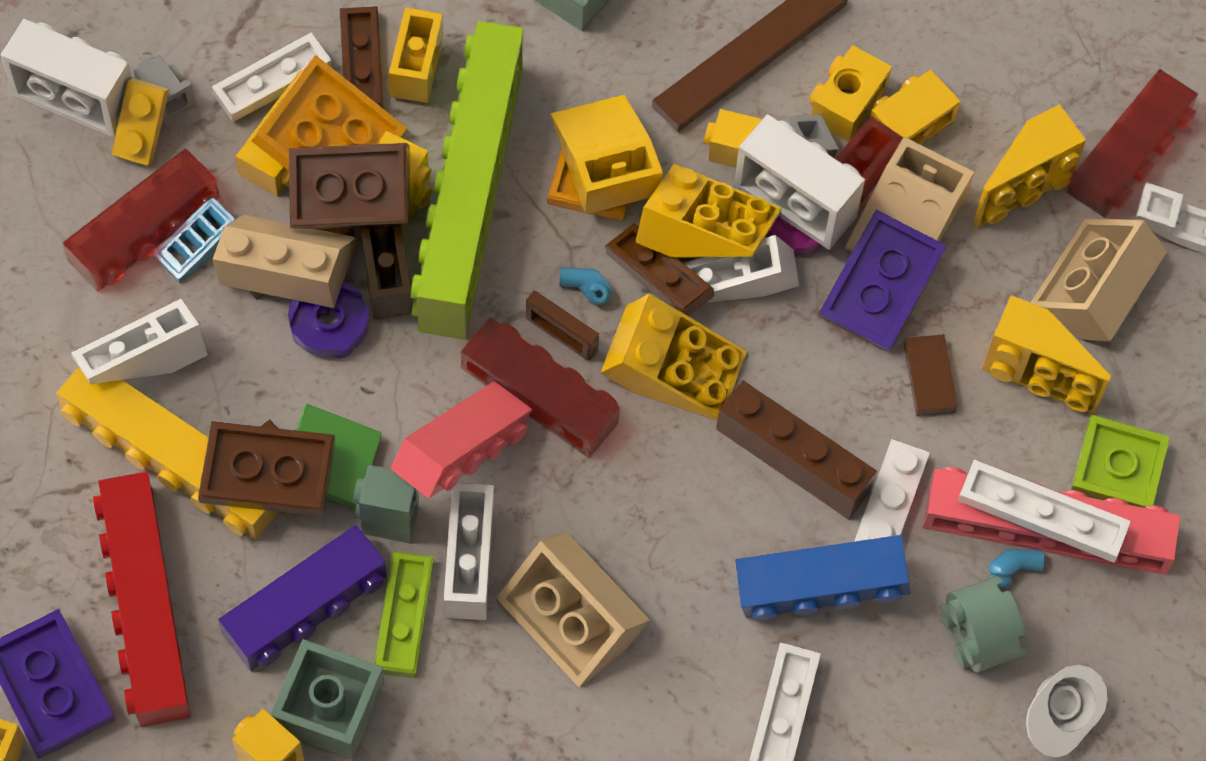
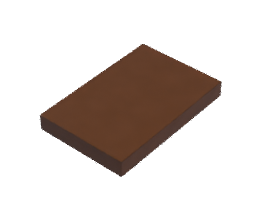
[289,143,411,230]
[198,421,336,517]

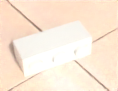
[444,483,494,620]

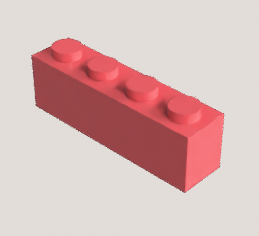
[390,381,532,499]

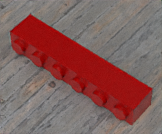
[93,471,191,727]

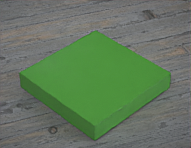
[296,403,382,510]

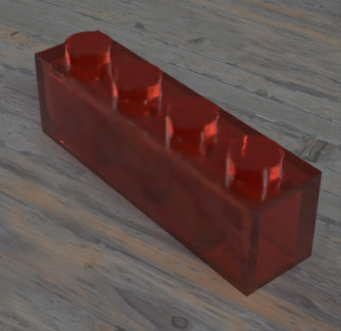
[1066,69,1198,218]
[62,148,220,292]
[461,317,620,458]

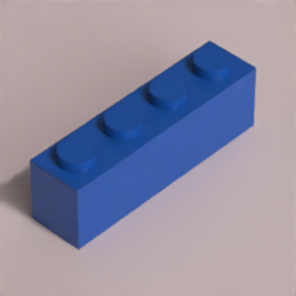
[735,535,911,621]

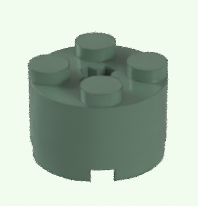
[939,576,1027,672]

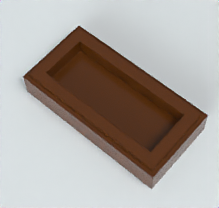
[526,290,599,361]
[903,334,958,416]

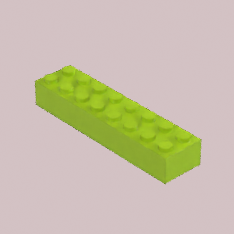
[411,20,524,340]

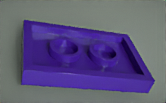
[819,209,947,353]
[0,609,115,759]

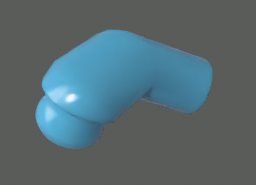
[559,267,612,306]
[988,549,1044,588]

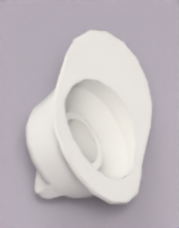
[1026,664,1108,758]

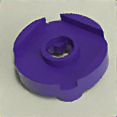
[288,281,369,358]

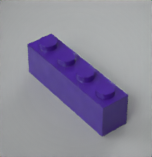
[218,525,387,672]

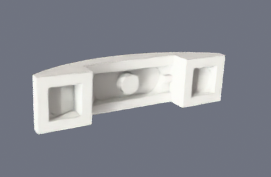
[1135,182,1206,255]

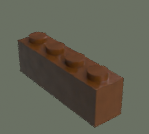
[716,380,877,520]

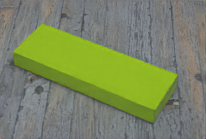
[374,551,434,678]

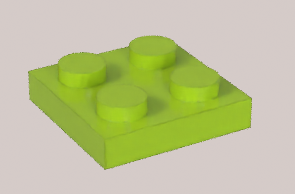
[1071,414,1170,508]

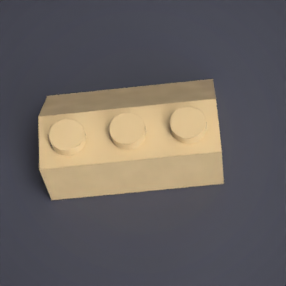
[212,215,357,308]
[1031,219,1167,341]
[496,532,650,687]

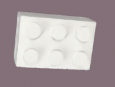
[0,18,132,138]
[734,114,865,250]

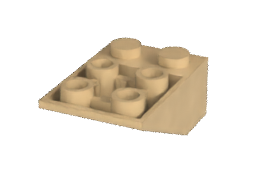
[845,137,974,252]

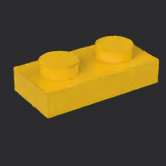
[111,78,169,166]

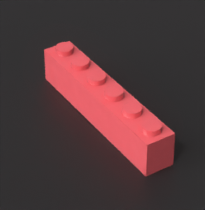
[923,467,1180,575]

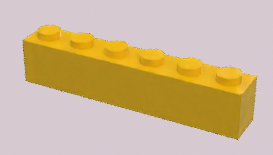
[56,367,279,540]

